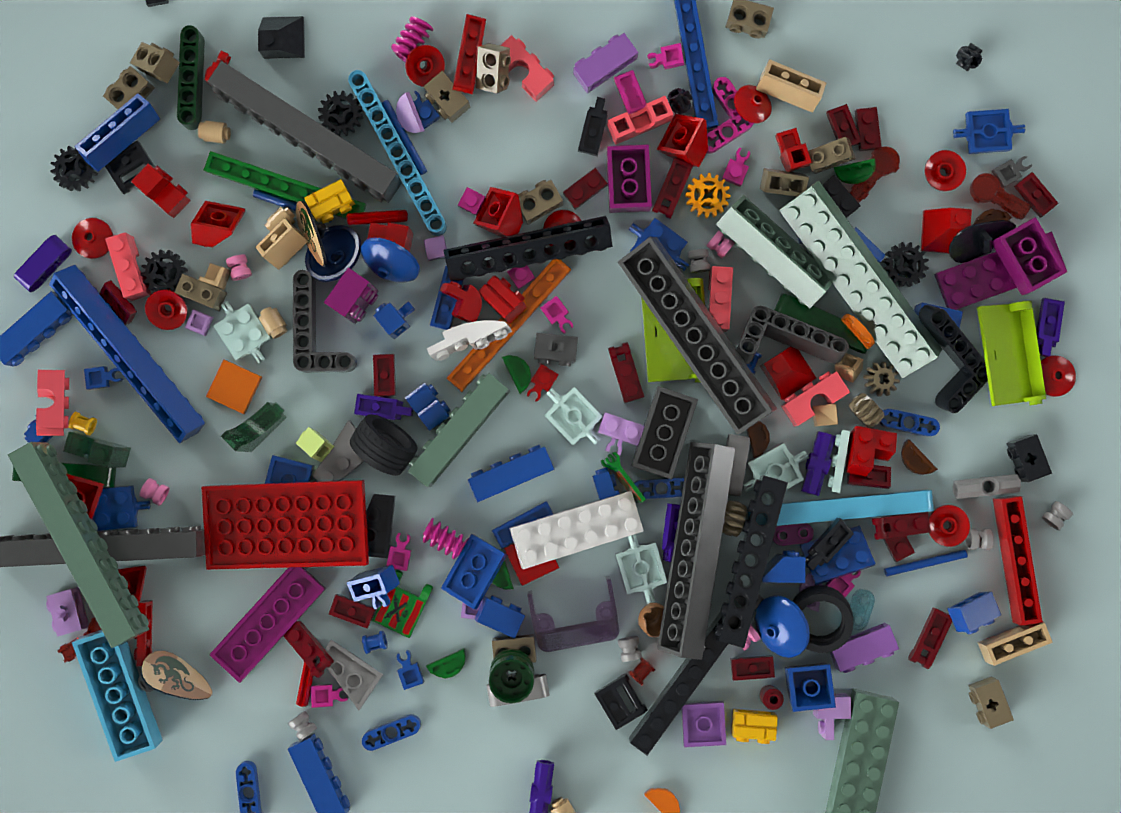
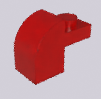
[775,128,812,172]
[440,281,482,323]

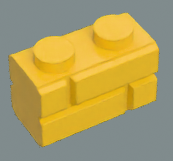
[304,179,355,223]
[731,709,778,744]

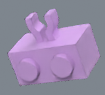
[598,412,645,456]
[46,587,90,637]

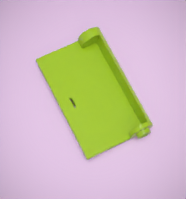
[641,278,705,383]
[977,301,1046,406]

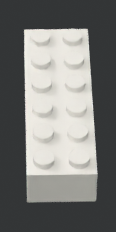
[509,491,644,569]

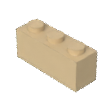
[756,59,826,113]
[977,622,1053,666]

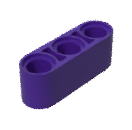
[14,235,72,292]

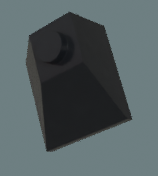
[258,16,305,59]

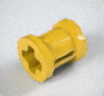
[68,411,97,436]

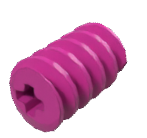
[391,16,433,63]
[423,517,469,560]

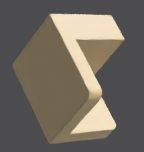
[199,263,231,290]

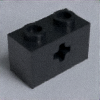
[1006,434,1052,482]

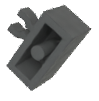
[534,333,578,367]

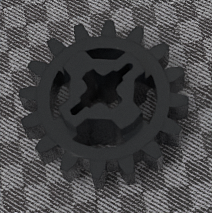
[318,90,363,136]
[50,146,98,191]
[882,242,929,287]
[141,249,188,292]

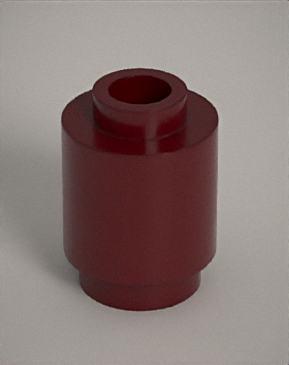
[759,685,784,710]

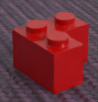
[131,163,191,218]
[367,222,414,252]
[846,426,897,476]

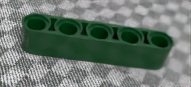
[177,25,205,130]
[774,293,868,354]
[12,463,116,487]

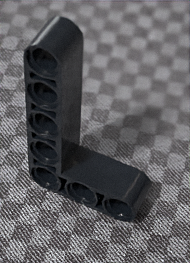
[919,305,988,413]

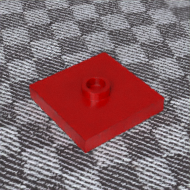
[504,543,559,586]

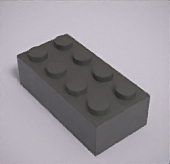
[631,386,698,479]

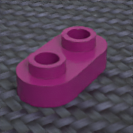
[773,523,814,546]

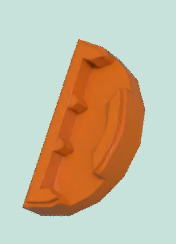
[841,314,875,349]
[644,788,680,813]

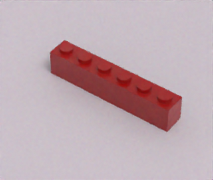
[993,496,1043,625]

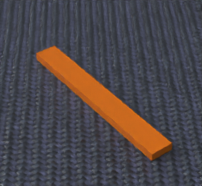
[447,259,571,392]

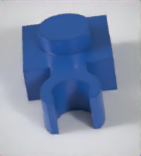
[413,91,440,129]
[84,366,123,390]
[397,650,425,690]

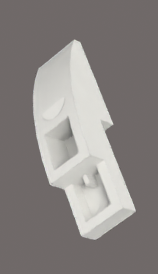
[427,320,512,361]

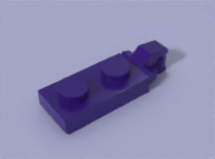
[1036,298,1065,357]
[354,394,414,420]
[662,503,680,562]

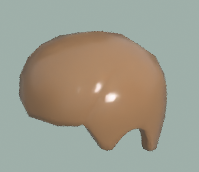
[638,603,664,637]

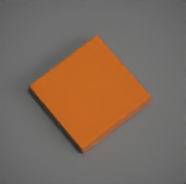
[206,359,262,414]

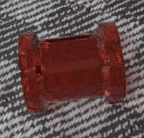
[628,657,656,685]

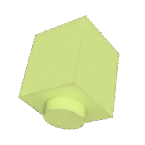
[296,427,334,462]

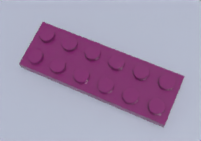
[934,231,1067,310]
[209,567,326,683]

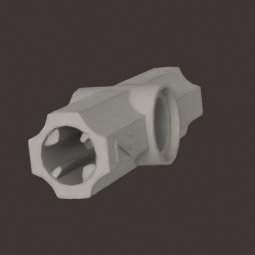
[952,474,1021,499]

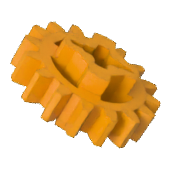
[685,173,731,219]

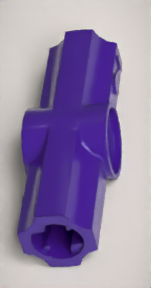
[801,431,836,496]
[529,760,554,813]

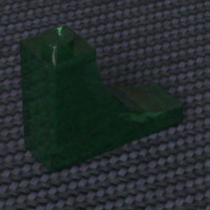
[221,402,287,452]
[63,431,131,468]

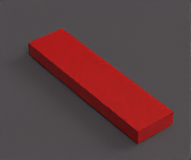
[452,14,486,94]

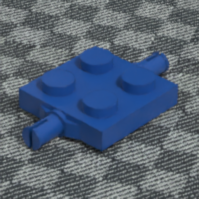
[953,109,1025,154]
[628,218,689,271]
[92,485,151,531]

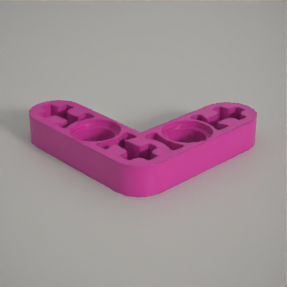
[707,77,754,154]

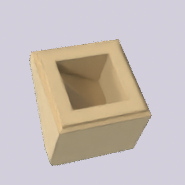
[834,353,863,383]
[812,404,838,427]

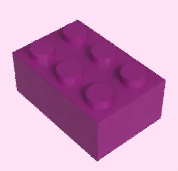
[606,144,652,213]
[992,217,1067,296]
[324,268,378,324]

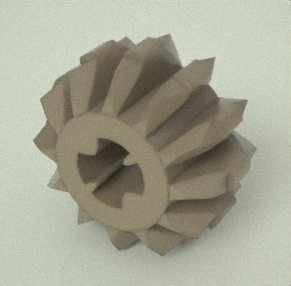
[863,362,900,397]
[849,393,885,428]
[722,500,747,537]

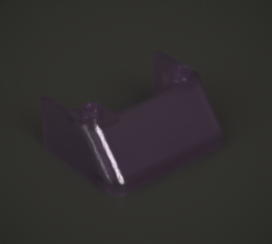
[527,576,620,652]

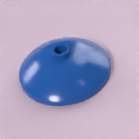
[360,238,420,283]
[755,595,810,658]

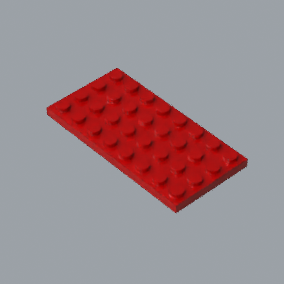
[201,480,369,570]

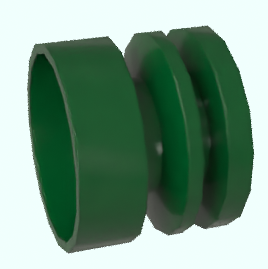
[489,649,534,704]

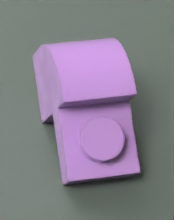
[813,694,851,740]

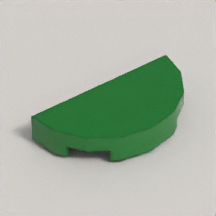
[833,158,876,184]
[502,355,531,394]
[492,549,514,590]
[426,648,466,679]

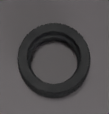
[349,414,418,476]
[792,585,854,653]

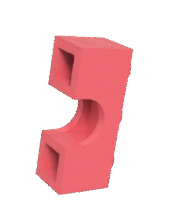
[494,35,554,102]
[607,96,674,145]
[105,232,151,301]
[708,266,733,332]
[36,370,69,436]
[781,371,850,427]

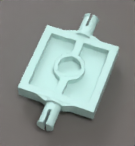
[214,301,272,364]
[544,387,603,445]
[743,443,809,500]
[616,534,667,604]

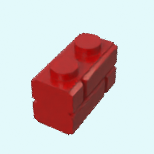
[478,275,527,324]

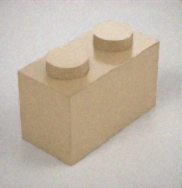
[256,218,308,270]

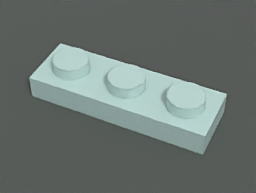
[828,430,850,493]

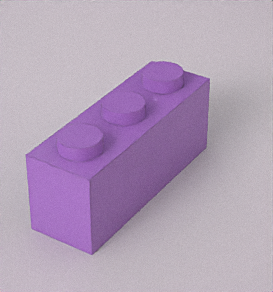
[573,33,638,94]
[830,623,899,673]

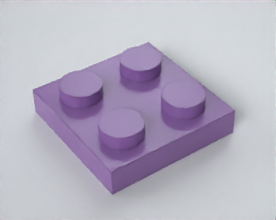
[682,701,726,747]

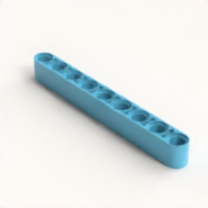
[348,70,447,236]
[747,490,934,526]

